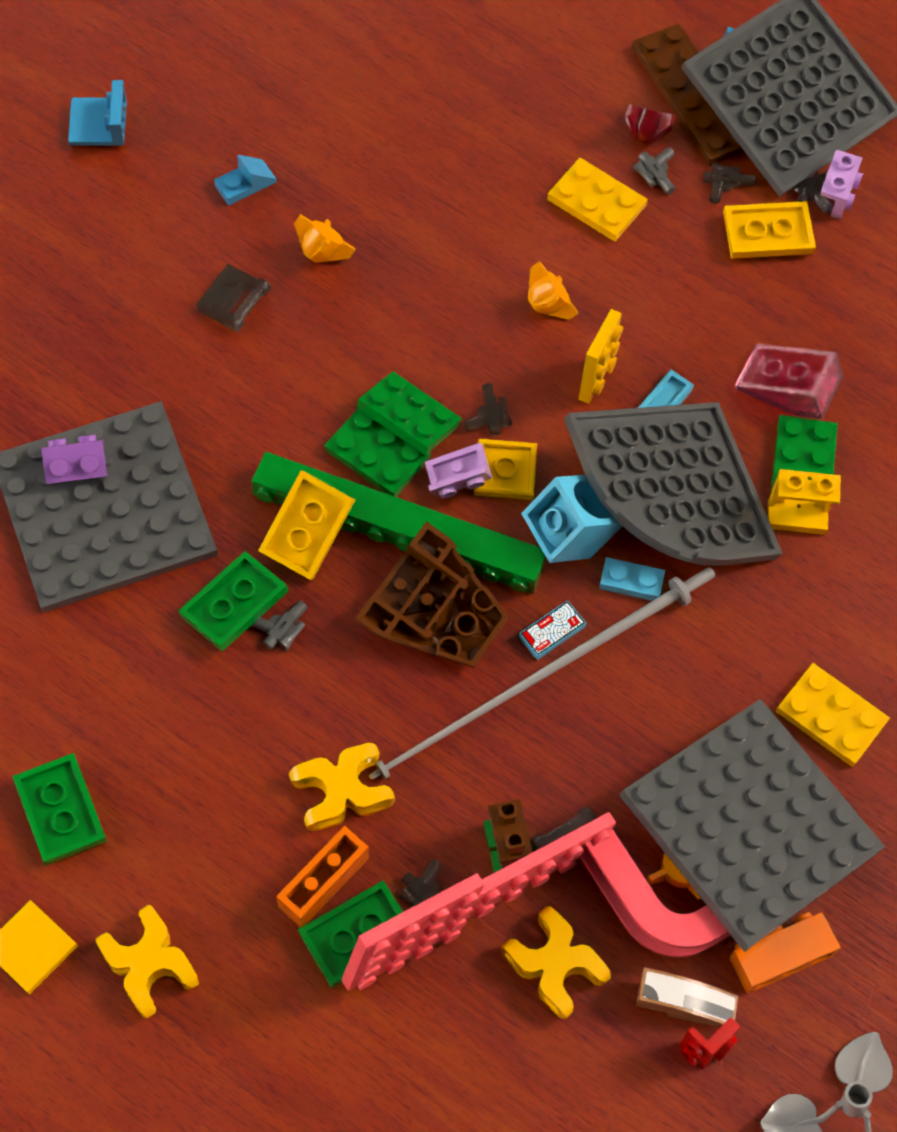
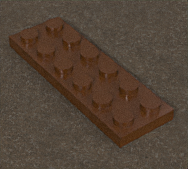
[631,23,745,166]

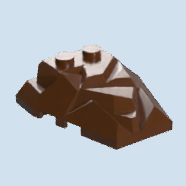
[354,521,509,668]

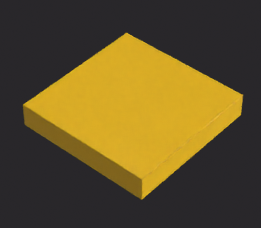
[474,439,537,500]
[0,900,78,995]

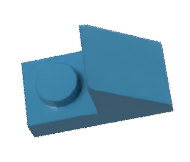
[214,155,277,206]

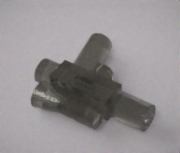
[703,163,755,204]
[794,169,833,214]
[464,383,513,436]
[399,859,442,907]

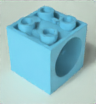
[521,475,622,563]

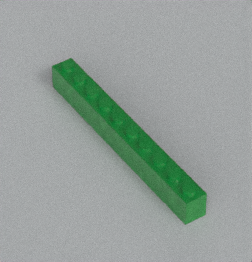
[251,451,546,593]

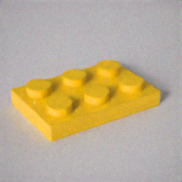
[547,158,648,242]
[723,201,816,259]
[579,309,623,404]
[258,470,356,580]
[776,663,890,768]

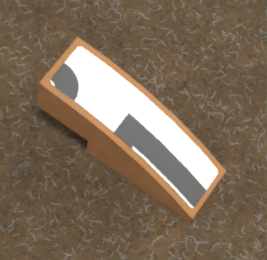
[636,967,738,1027]

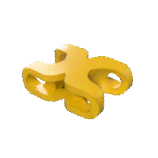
[289,743,396,832]
[96,905,199,1019]
[501,906,611,1019]

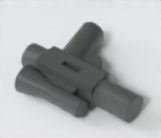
[633,147,676,195]
[251,600,308,651]

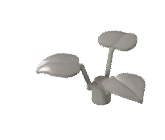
[760,1032,893,1132]

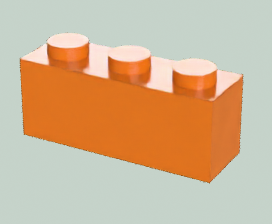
[276,826,369,928]
[729,912,841,994]

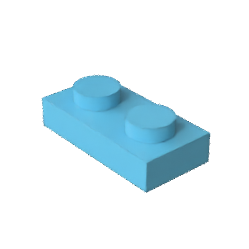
[599,557,665,601]

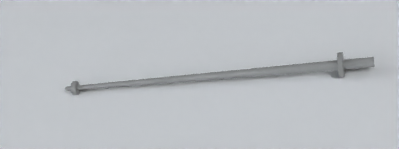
[369,567,716,780]

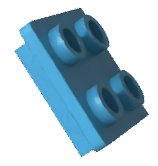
[68,80,127,145]

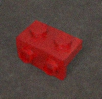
[679,1017,740,1069]

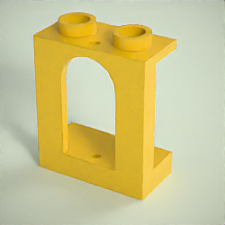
[767,469,841,535]

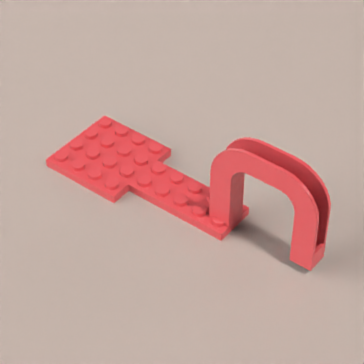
[341,812,731,991]

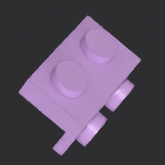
[820,150,863,220]
[425,443,492,499]

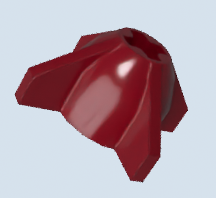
[625,104,675,144]

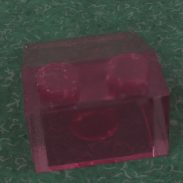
[735,344,844,419]

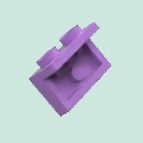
[41,434,108,484]

